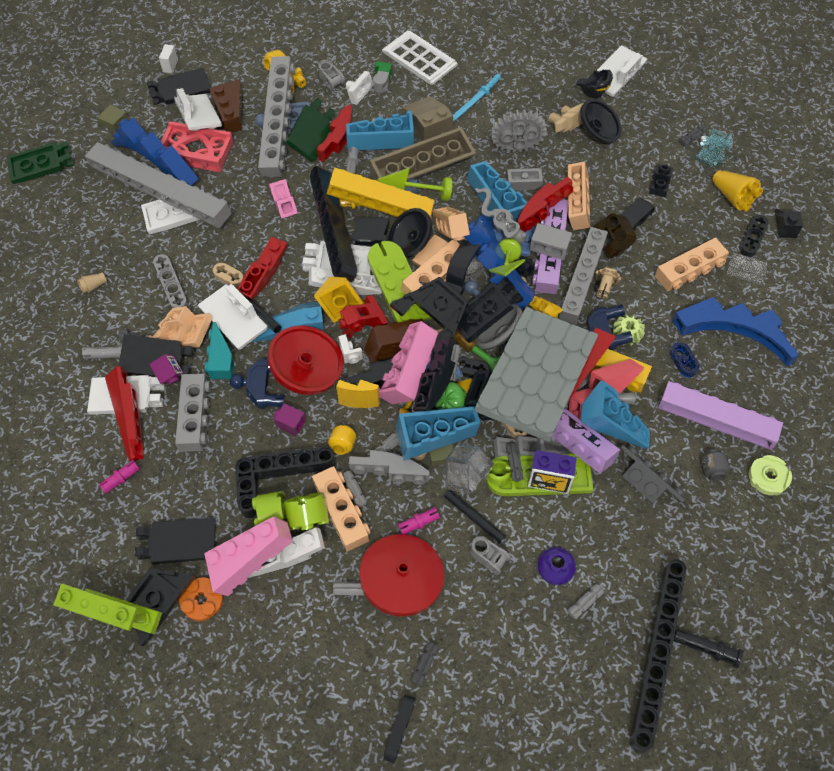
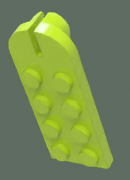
[367,241,432,323]
[486,454,593,496]

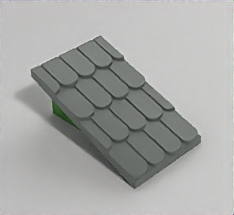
[474,307,598,442]

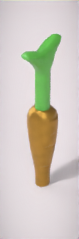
[438,324,501,372]

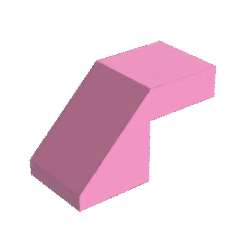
[269,179,298,218]

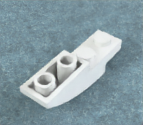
[309,266,382,295]
[247,527,325,578]

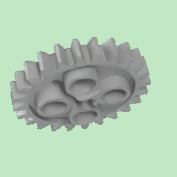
[491,109,547,153]

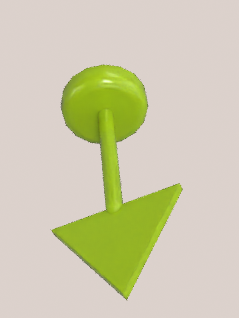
[377,168,452,201]
[489,238,525,276]

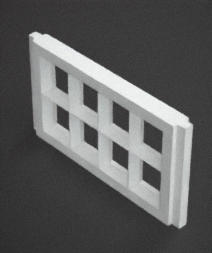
[382,31,458,85]

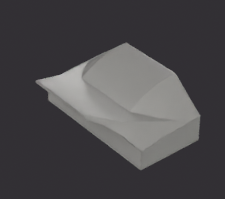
[507,168,543,190]

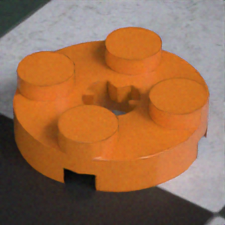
[179,578,223,621]

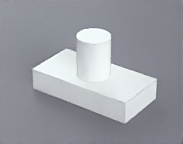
[346,71,374,105]

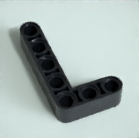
[235,447,335,518]

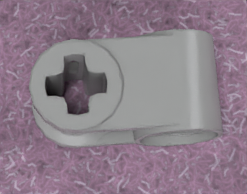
[319,60,345,91]
[470,536,511,575]

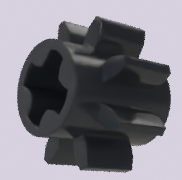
[514,255,535,279]

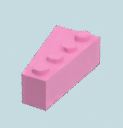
[379,321,438,404]
[204,517,292,596]

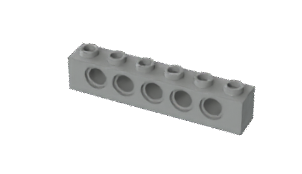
[559,227,608,325]

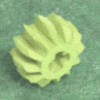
[613,314,645,346]

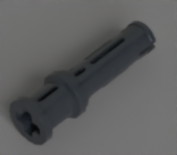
[673,628,744,669]

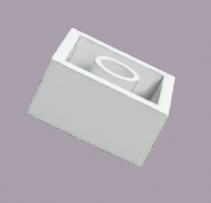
[159,44,178,73]

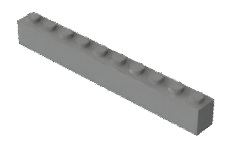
[85,142,232,228]

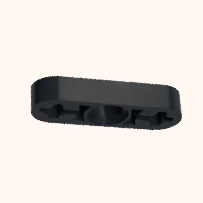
[740,215,768,257]
[383,694,416,763]

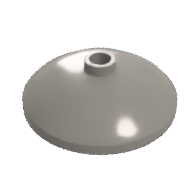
[475,304,522,349]

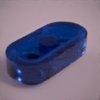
[670,342,700,377]

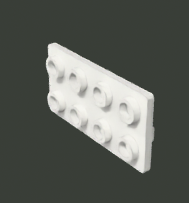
[597,46,647,97]
[175,89,222,131]
[198,284,268,350]

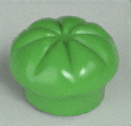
[435,382,467,410]

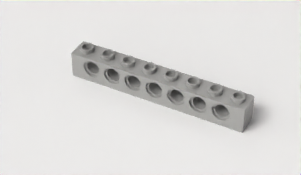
[258,56,295,177]

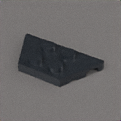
[125,568,196,646]

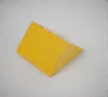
[314,277,364,323]

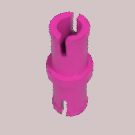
[99,460,140,494]
[397,507,440,534]

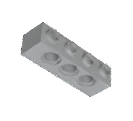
[175,374,211,452]

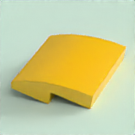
[336,379,380,408]

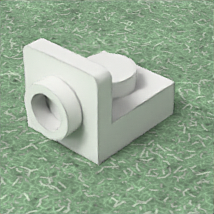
[338,334,363,364]

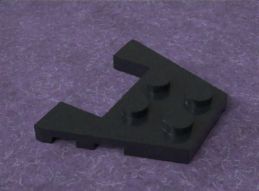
[390,277,468,341]

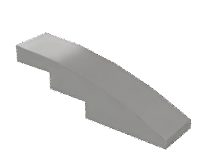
[494,436,574,458]

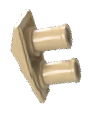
[548,103,583,133]
[595,267,621,299]

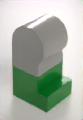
[373,61,392,93]

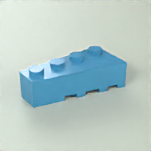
[346,111,414,150]
[467,161,528,222]
[396,406,480,460]

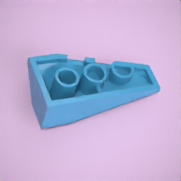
[251,302,324,342]
[581,381,650,449]

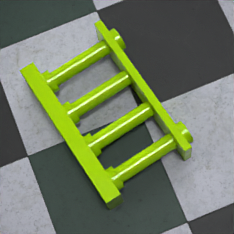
[53,583,162,634]

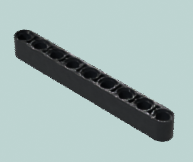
[310,166,357,282]
[630,559,687,754]

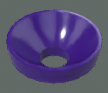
[537,547,576,585]

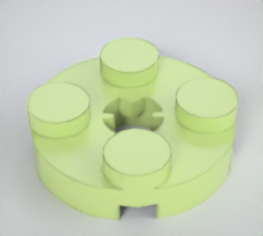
[749,455,792,495]

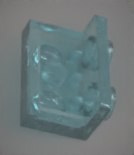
[696,128,734,167]

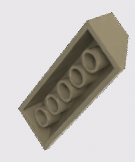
[369,127,476,181]

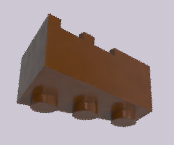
[209,79,243,133]
[364,318,424,364]

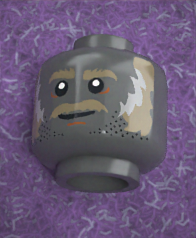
[701,449,730,481]

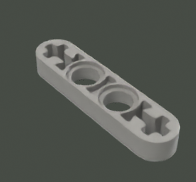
[153,254,188,308]

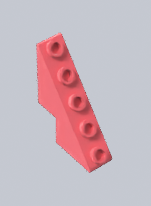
[568,359,644,420]

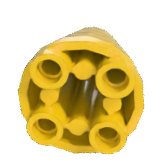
[712,170,763,212]

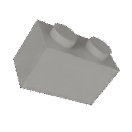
[530,223,572,260]

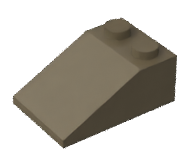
[401,96,453,140]

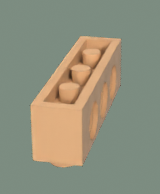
[568,162,590,231]
[432,206,470,241]
[655,238,729,292]
[400,239,460,305]
[312,466,371,552]

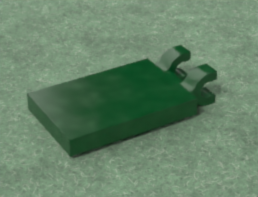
[285,97,335,162]
[7,141,75,184]

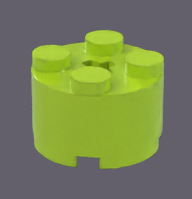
[252,491,287,526]
[283,492,330,530]

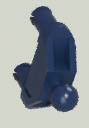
[581,304,633,350]
[229,358,284,409]

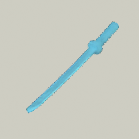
[453,74,501,122]

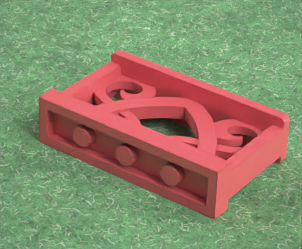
[161,121,234,172]

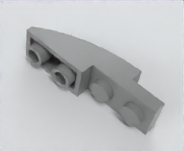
[349,450,429,485]

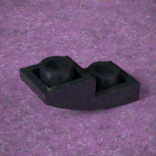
[649,164,673,197]

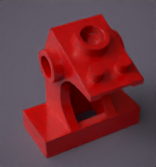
[339,295,389,339]

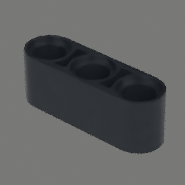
[616,197,655,239]

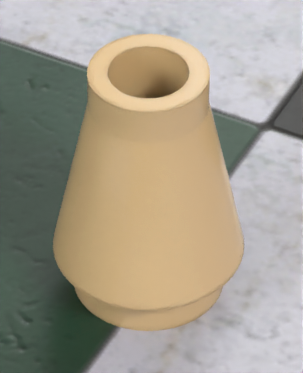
[77,272,107,293]

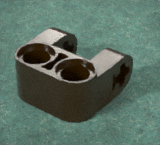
[593,213,636,259]

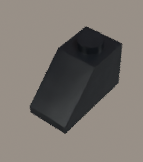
[775,209,803,238]

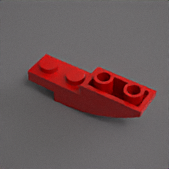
[317,104,352,162]
[518,176,573,232]
[237,237,288,299]

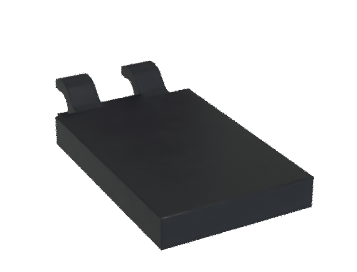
[146,68,211,105]
[457,277,524,343]
[118,334,194,377]
[135,518,215,565]

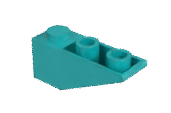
[205,322,235,379]

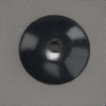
[580,99,622,143]
[388,208,432,259]

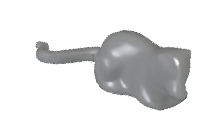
[475,188,527,245]

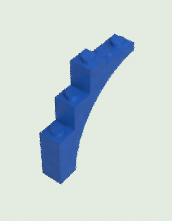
[110,118,199,186]
[464,214,535,310]
[672,297,799,367]

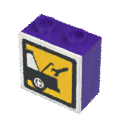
[528,450,577,494]

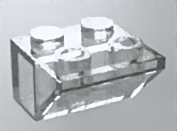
[445,444,494,494]

